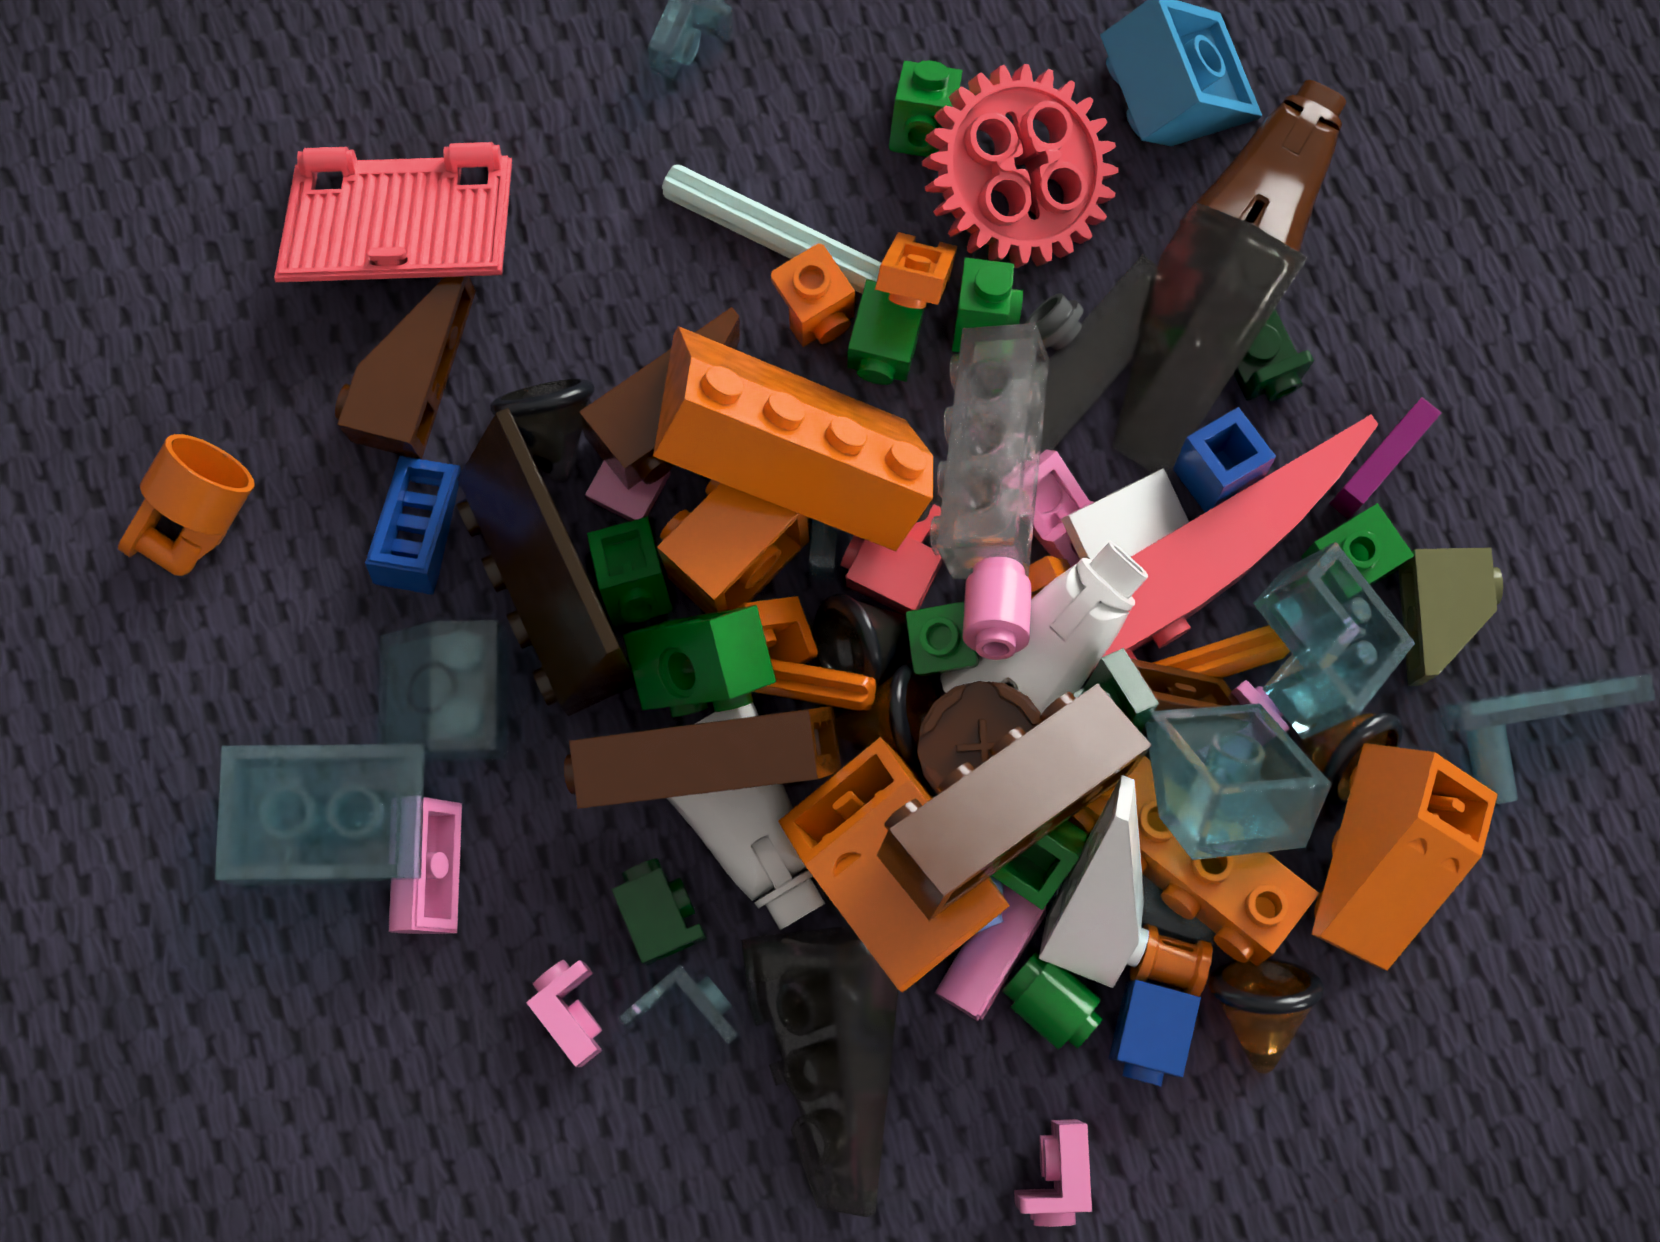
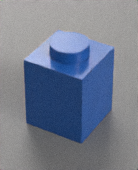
[1173,407,1276,512]
[1108,980,1201,1087]

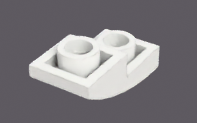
[1061,468,1189,560]

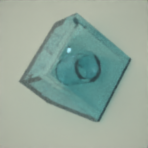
[377,620,508,763]
[1145,703,1331,860]

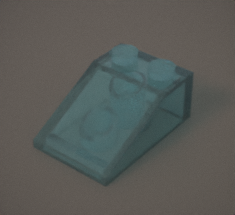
[215,744,425,886]

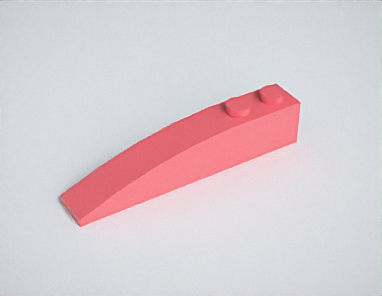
[1087,414,1378,679]

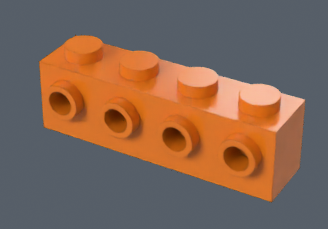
[1068,756,1320,966]

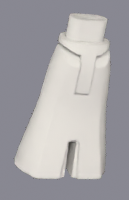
[940,541,1148,714]
[667,702,825,930]

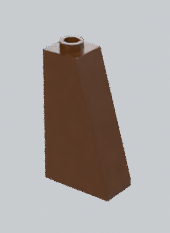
[564,706,841,809]

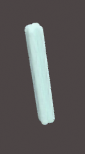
[662,165,881,294]

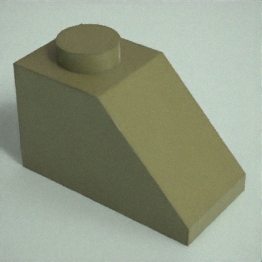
[1399,547,1503,686]

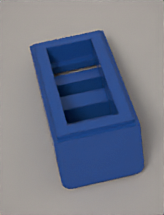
[365,456,462,595]

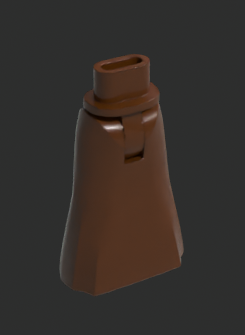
[1180,80,1346,285]

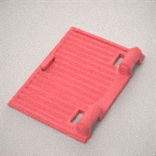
[274,142,512,282]

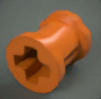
[1130,923,1213,997]

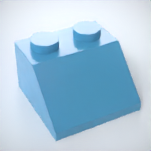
[1100,0,1262,146]

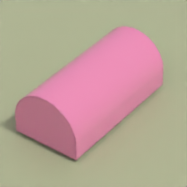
[388,796,462,934]
[935,884,1046,1021]

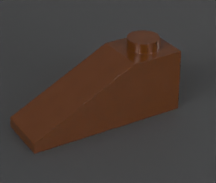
[335,276,476,460]
[579,307,740,490]

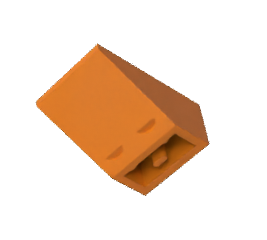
[778,737,1010,993]
[1311,743,1498,971]

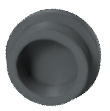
[1025,293,1084,350]

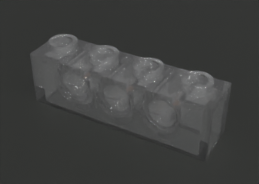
[930,323,1049,579]

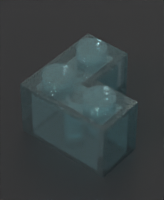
[1253,542,1415,739]

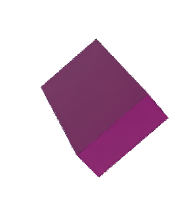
[1329,397,1442,519]

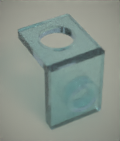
[618,965,741,1044]

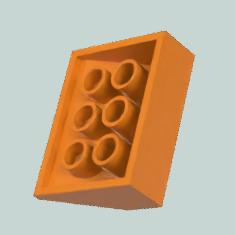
[653,326,933,551]

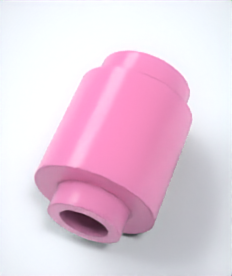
[963,557,1031,660]

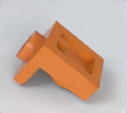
[735,596,818,664]

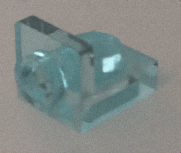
[648,0,733,81]

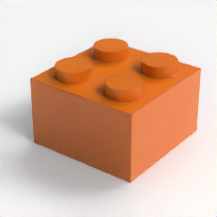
[657,479,810,613]

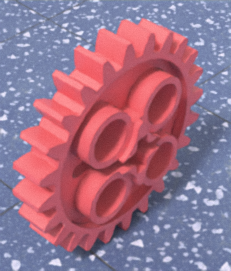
[922,64,1119,268]

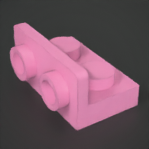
[1014,1119,1092,1227]

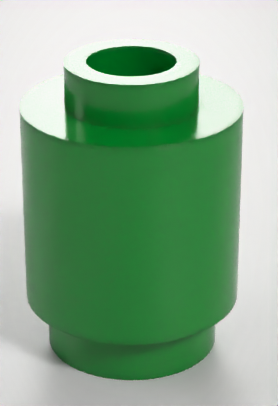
[1002,952,1103,1050]

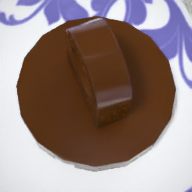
[917,681,1043,795]

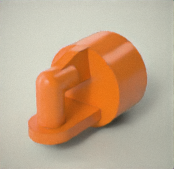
[118,434,255,576]

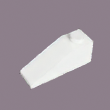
[1039,775,1149,988]

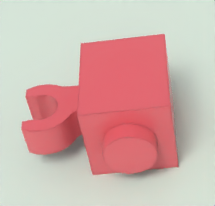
[841,504,943,615]

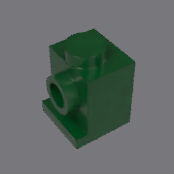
[611,858,707,966]

